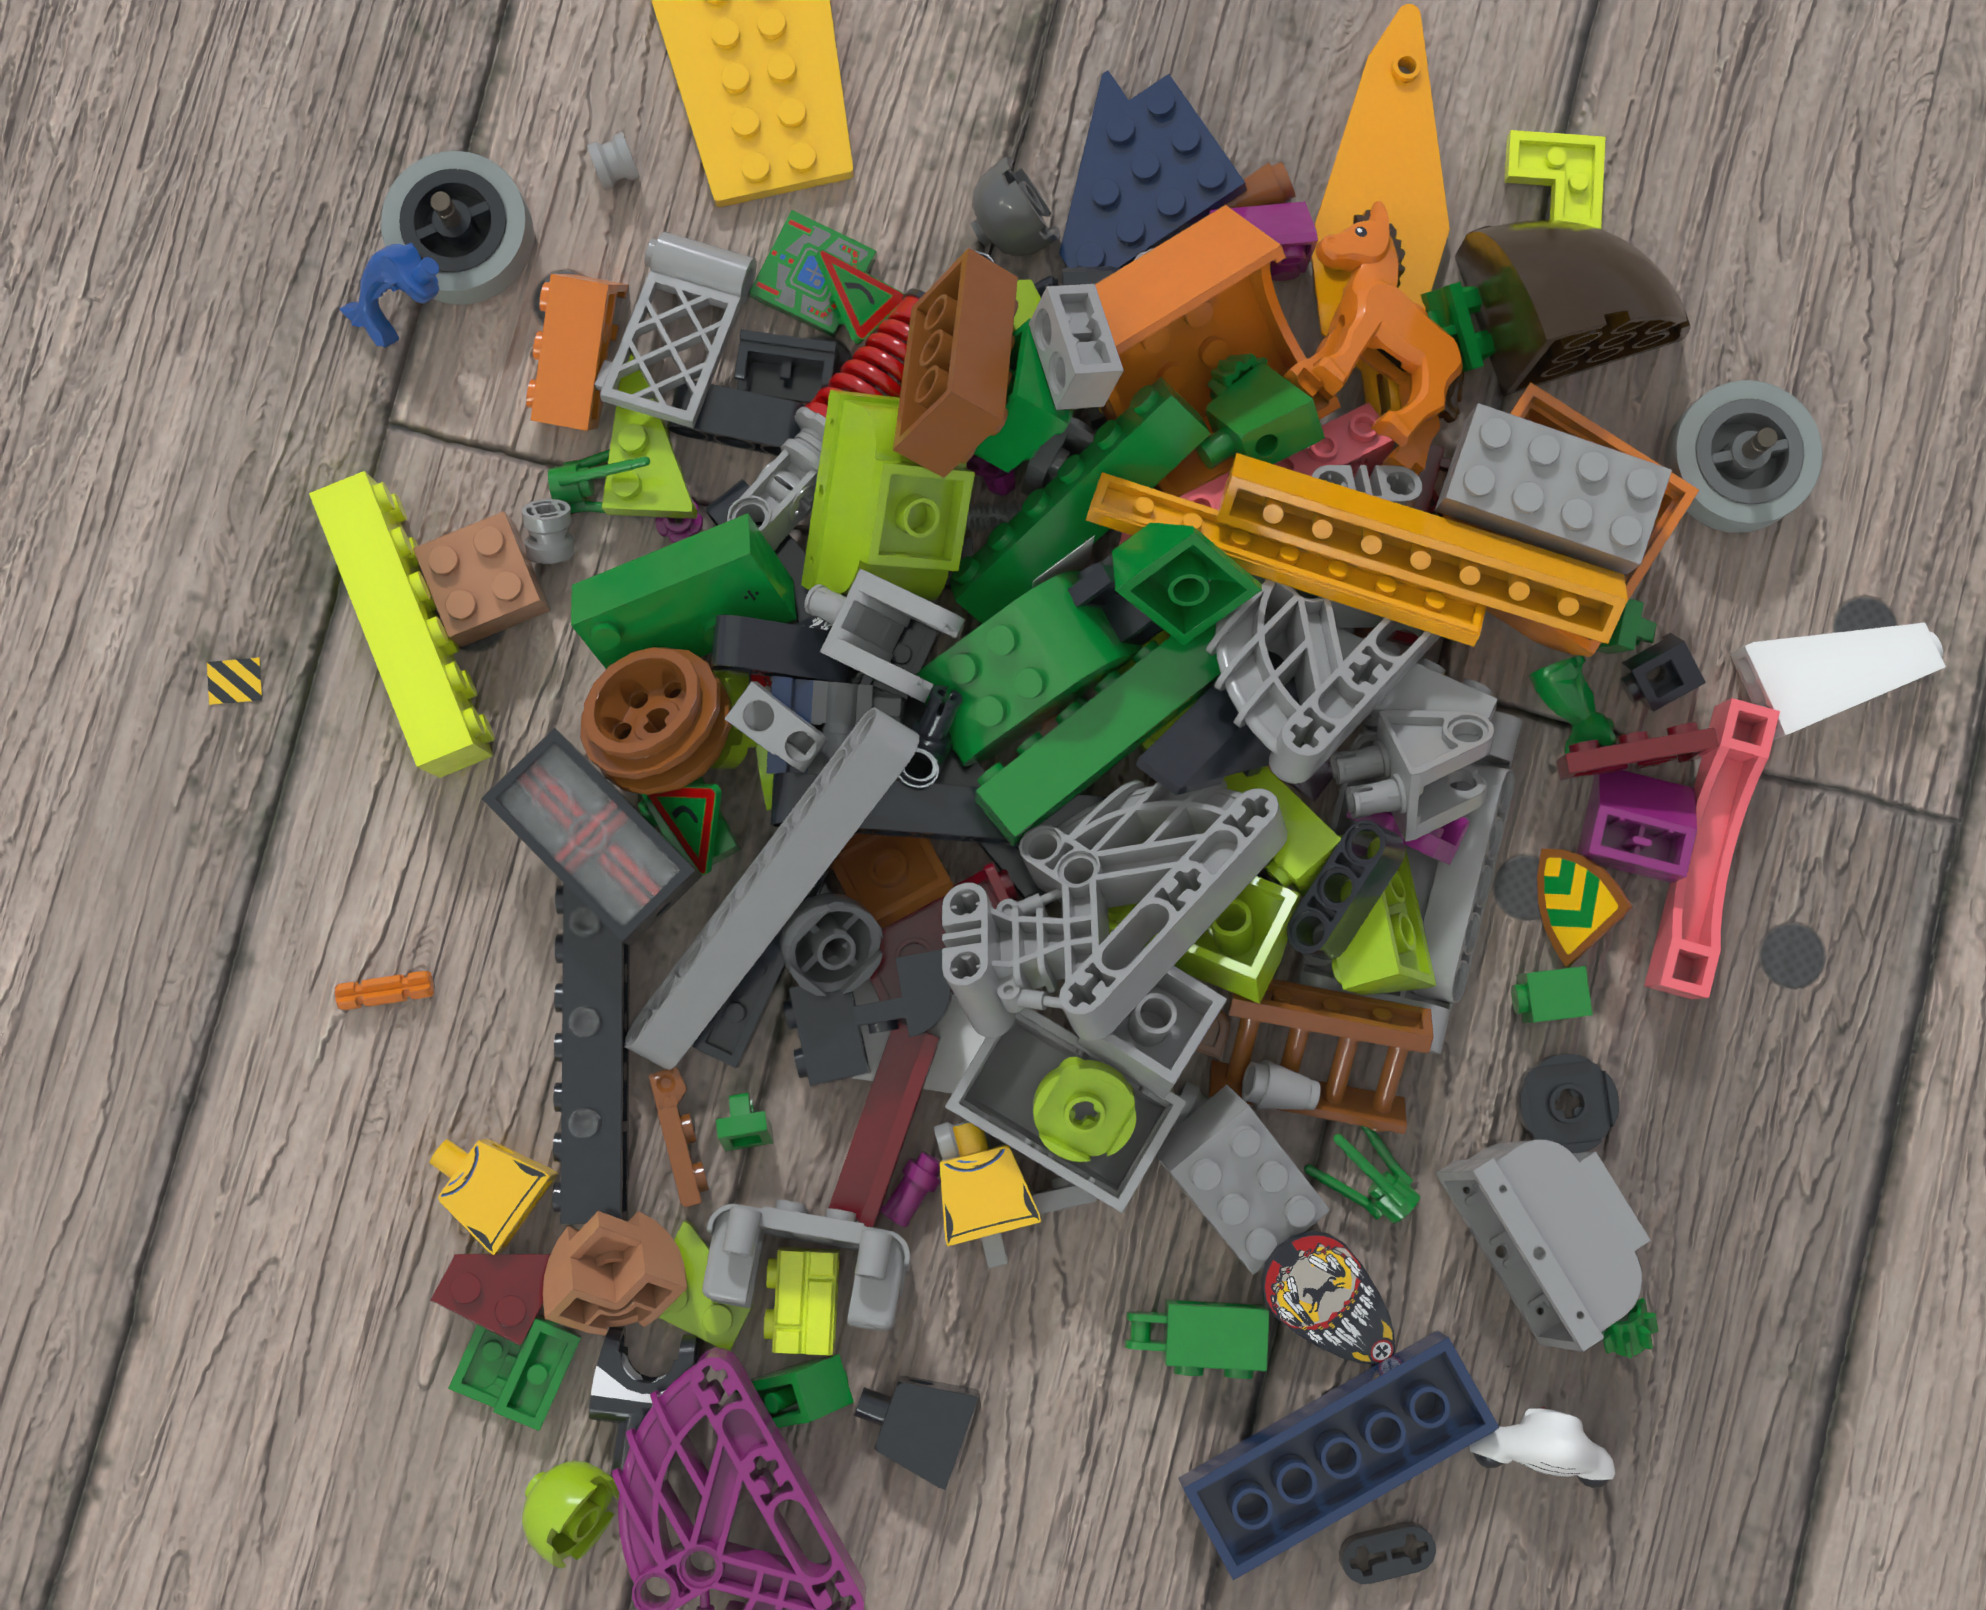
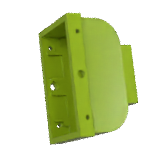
[801,390,975,601]

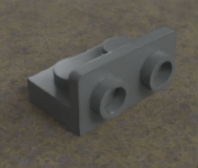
[1021,418,1095,496]

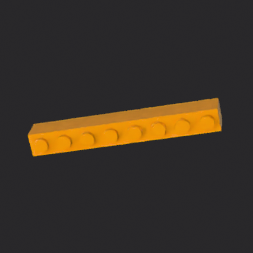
[1216,453,1628,644]

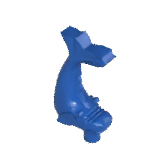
[339,243,439,348]

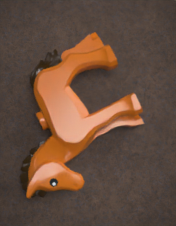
[1283,201,1464,476]

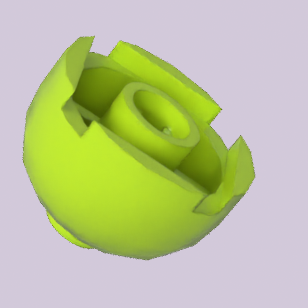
[522,1460,619,1569]

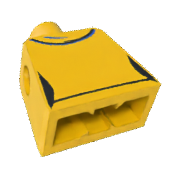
[940,1122,1041,1246]
[429,1139,559,1255]

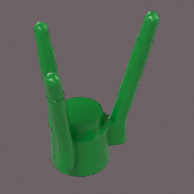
[548,449,650,514]
[1304,1126,1421,1224]

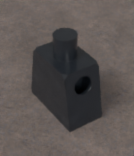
[854,1376,979,1490]

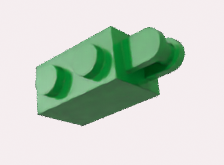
[1125,1299,1269,1379]

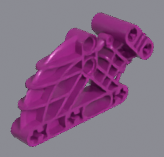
[612,1348,867,1610]

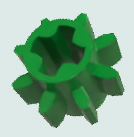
[1601,1298,1659,1358]

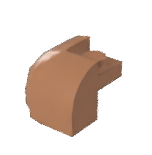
[543,1211,687,1336]

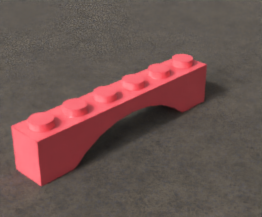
[1644,698,1780,1000]

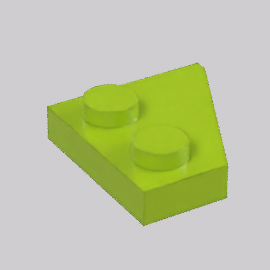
[659,1220,753,1351]

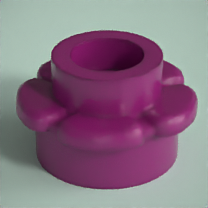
[655,500,703,543]

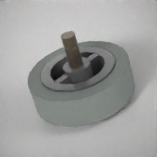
[1664,380,1823,533]

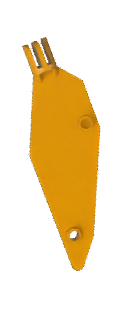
[1311,4,1450,416]

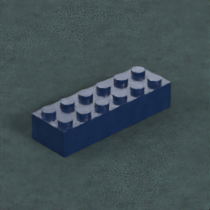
[1178,1330,1500,1580]

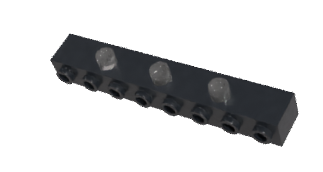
[552,883,630,1224]

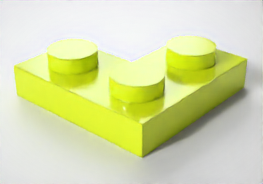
[1504,130,1606,229]

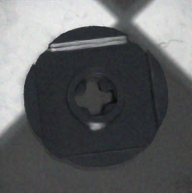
[1516,1054,1619,1153]

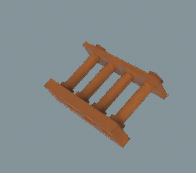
[1208,979,1434,1134]

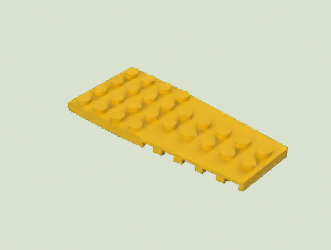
[651,0,854,207]

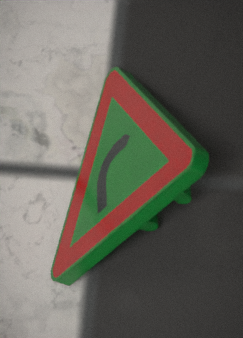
[815,249,904,344]
[646,783,722,875]

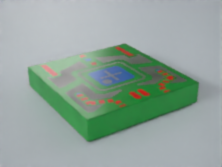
[749,210,877,338]

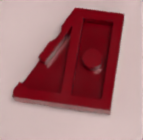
[430,1254,551,1346]

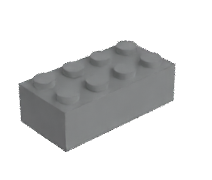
[1435,403,1672,577]

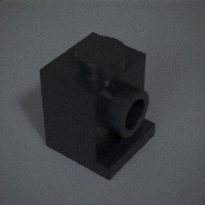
[1620,632,1706,712]

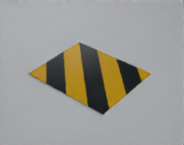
[207,657,262,705]

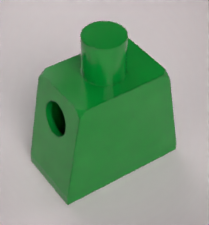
[1196,362,1325,469]

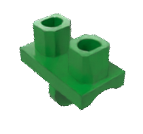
[1421,282,1496,372]

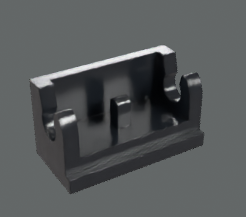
[735,329,840,403]

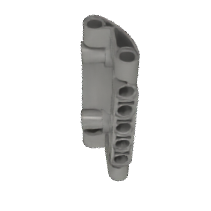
[1298,711,1523,1054]

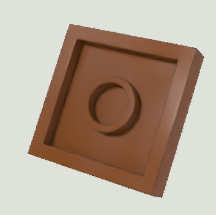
[832,834,954,929]

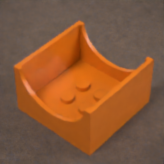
[1095,205,1341,497]

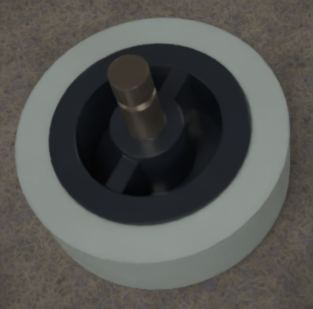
[381,151,534,305]

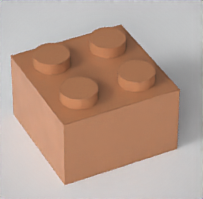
[413,511,551,647]

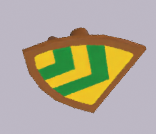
[1537,848,1633,968]

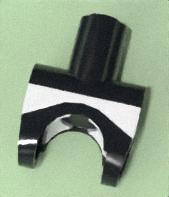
[589,1326,699,1478]

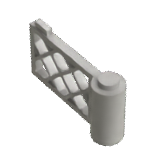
[594,232,757,428]

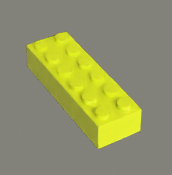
[309,471,495,778]

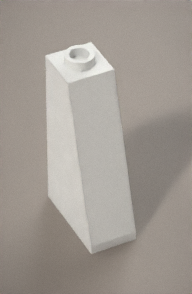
[1730,623,1946,740]

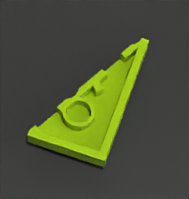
[602,354,698,519]

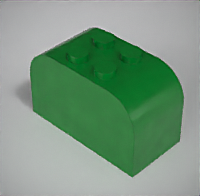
[916,569,1143,766]

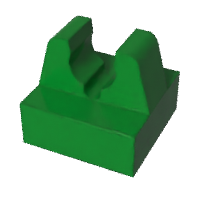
[1596,598,1657,654]
[716,1092,774,1152]

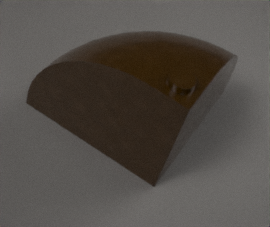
[1455,220,1691,397]

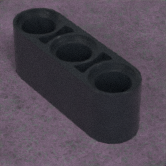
[667,380,806,456]
[710,615,852,683]
[1287,821,1405,960]

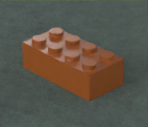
[893,248,1018,478]

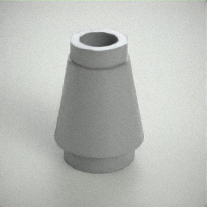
[1242,1059,1320,1110]

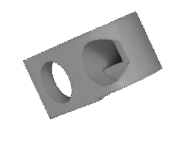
[725,681,828,772]

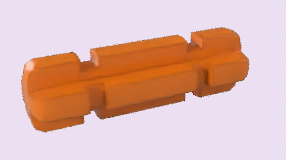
[335,971,434,1010]

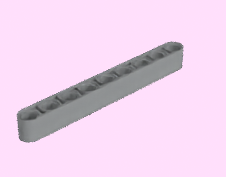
[624,707,919,1070]

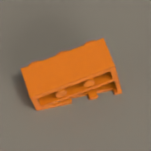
[526,274,629,431]

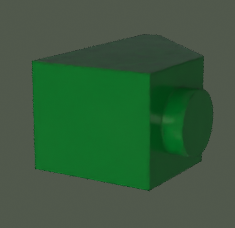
[735,1354,854,1428]

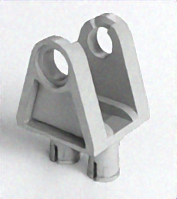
[804,569,965,703]
[1330,710,1494,842]

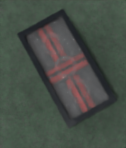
[481,728,702,946]

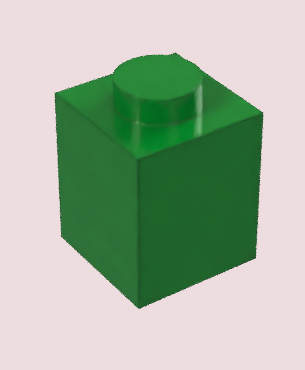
[1511,966,1593,1023]

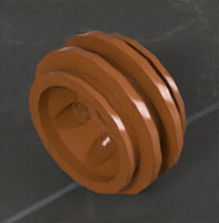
[580,647,732,795]

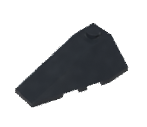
[1136,650,1305,795]

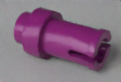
[880,1151,941,1228]

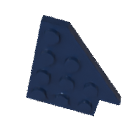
[1059,70,1247,269]

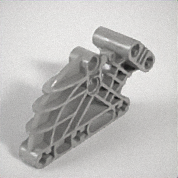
[1206,465,1441,784]
[942,779,1288,1041]

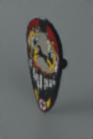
[1260,1231,1395,1364]

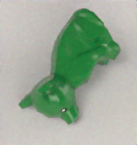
[1529,656,1616,754]

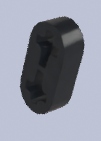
[1339,1521,1436,1584]

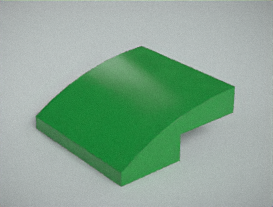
[448,1314,582,1431]

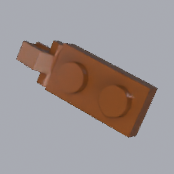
[649,1067,709,1208]

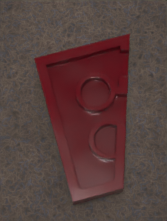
[1556,722,1719,780]

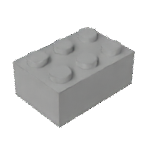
[1156,1085,1330,1275]

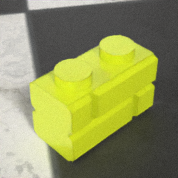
[764,1247,840,1355]

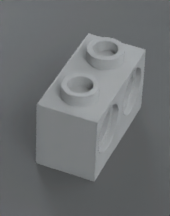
[1029,284,1124,410]

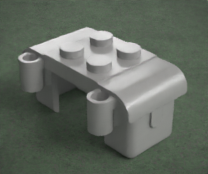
[702,1200,911,1332]

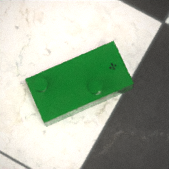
[571,513,796,669]

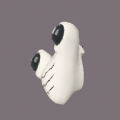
[1469,1407,1616,1488]

